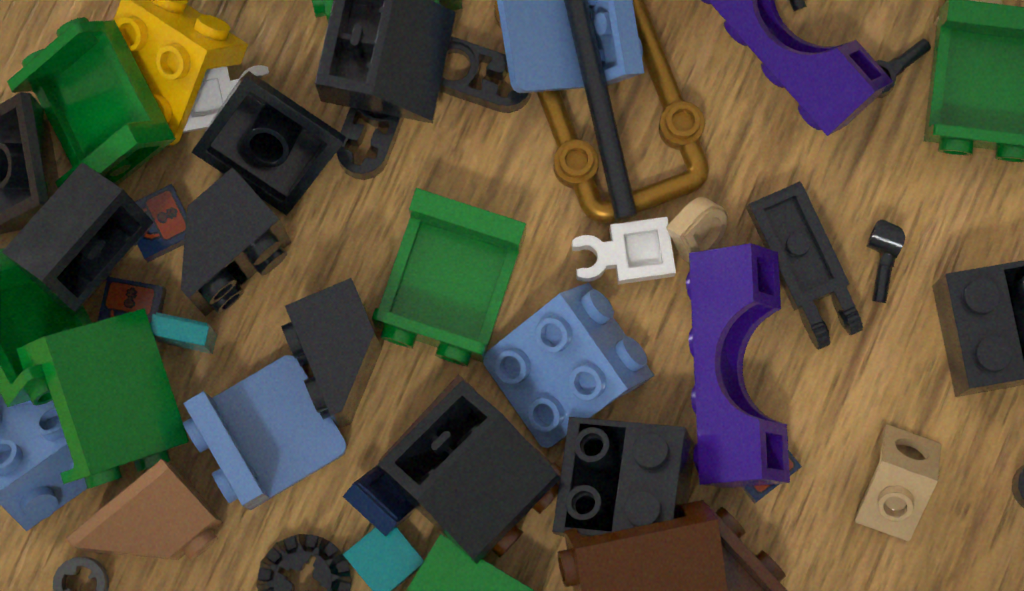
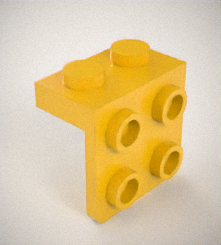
[114,0,248,146]

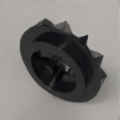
[256,534,351,591]

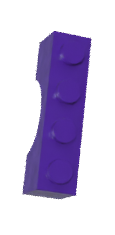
[701,0,893,136]
[686,243,790,488]

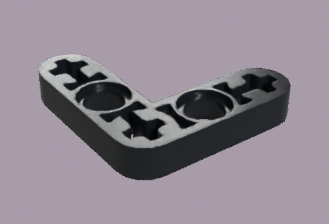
[336,36,532,180]

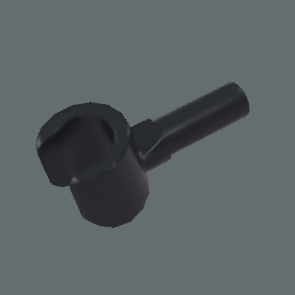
[876,39,931,98]
[866,219,905,303]

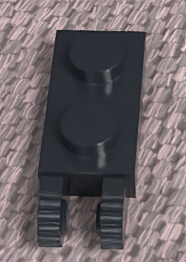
[746,182,863,350]

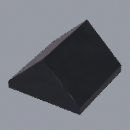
[191,71,346,216]
[0,92,59,234]

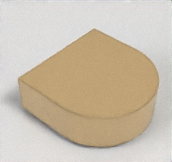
[666,197,727,263]

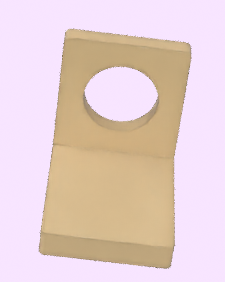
[855,425,941,541]

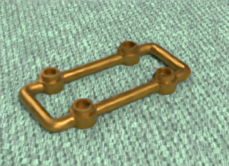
[494,0,709,223]

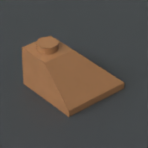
[66,459,223,560]

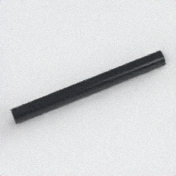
[564,0,638,220]

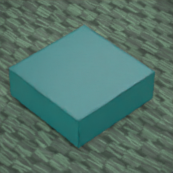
[150,312,217,354]
[343,527,424,591]

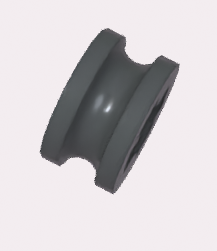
[53,557,109,591]

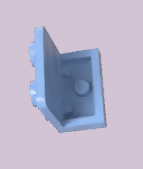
[497,0,644,93]
[483,282,655,448]
[183,355,347,511]
[0,393,87,531]

